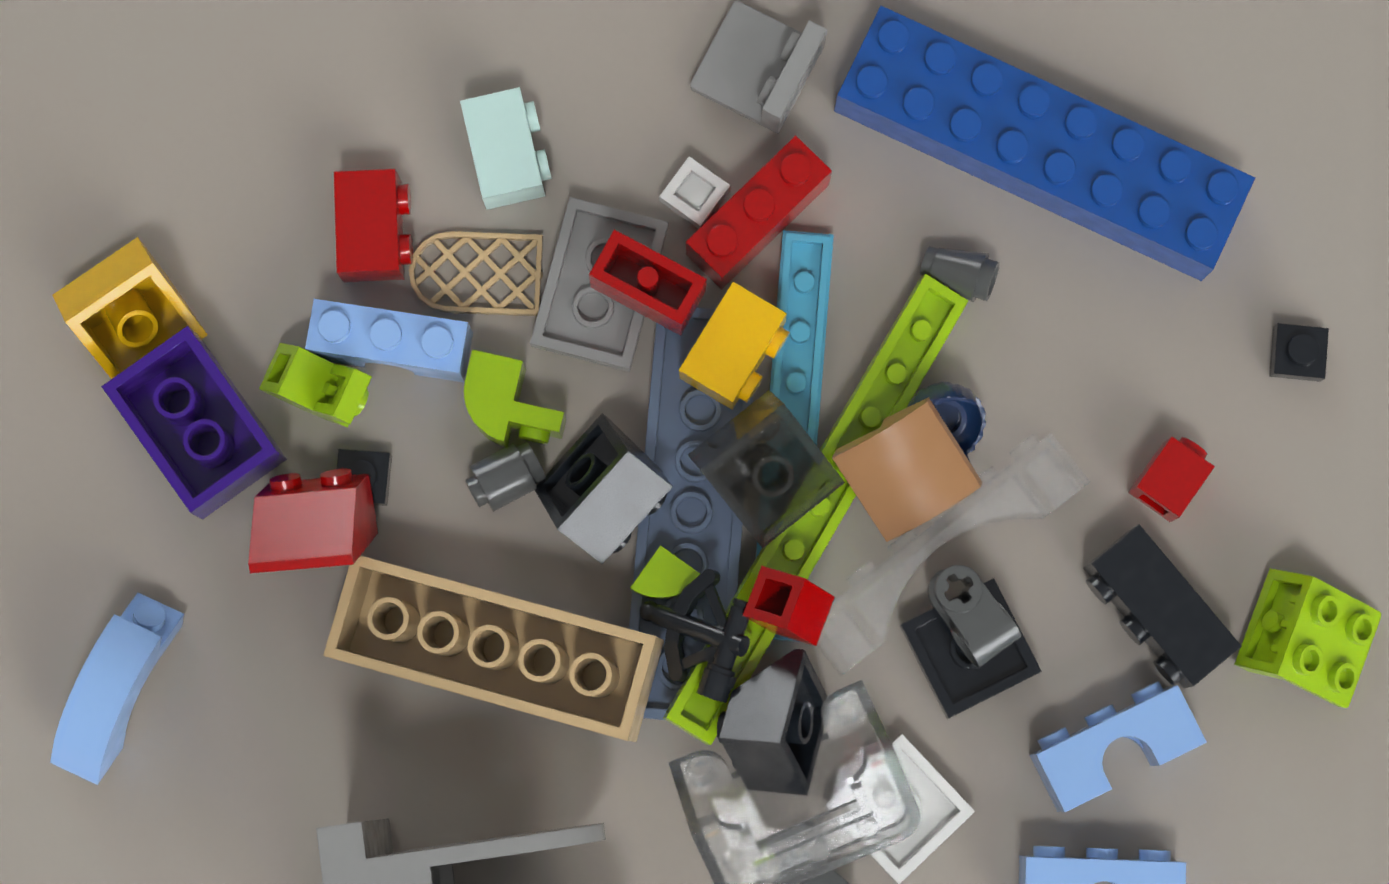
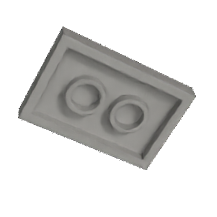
[530,197,669,372]

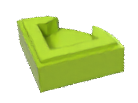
[630,545,700,598]

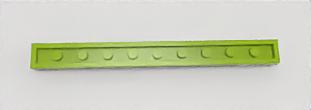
[663,274,968,745]

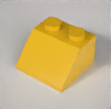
[52,237,208,379]

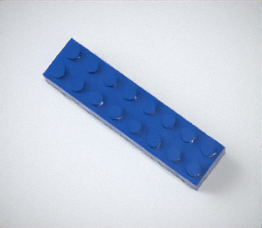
[834,6,1256,281]

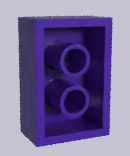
[101,326,287,519]

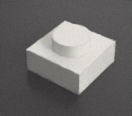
[659,156,730,229]

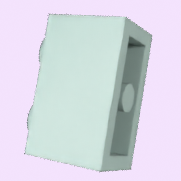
[460,87,552,210]

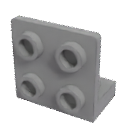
[690,1,827,134]

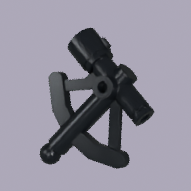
[639,569,750,703]

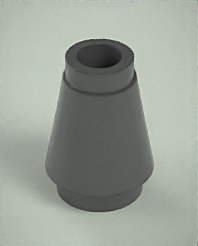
[920,246,1000,302]

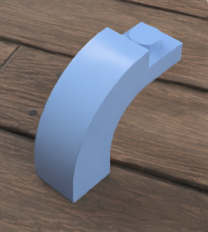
[50,593,184,785]

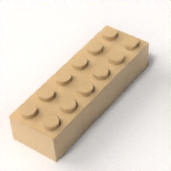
[323,556,664,742]

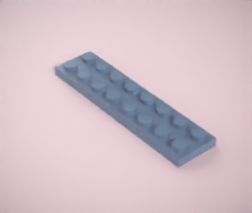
[629,307,754,720]

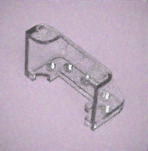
[669,680,920,884]

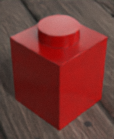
[1128,437,1215,522]
[742,565,835,646]

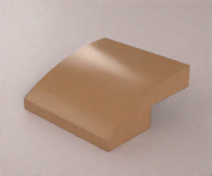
[832,397,982,542]

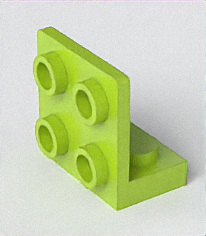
[1234,568,1381,708]

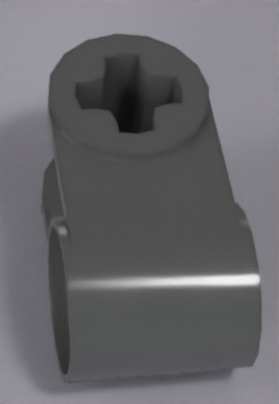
[928,565,1021,668]

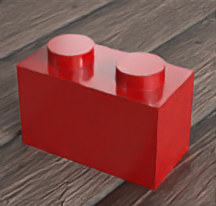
[334,169,413,283]
[589,229,707,336]

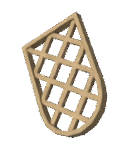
[409,231,543,316]

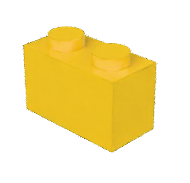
[679,282,790,410]

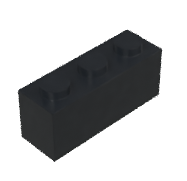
[1084,524,1242,688]

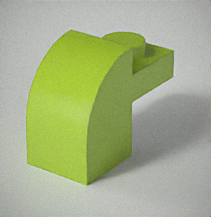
[259,343,372,427]
[464,349,567,447]

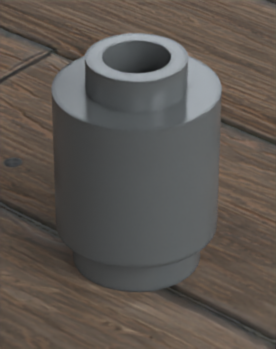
[465,442,546,512]

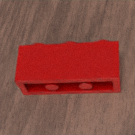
[686,135,832,290]

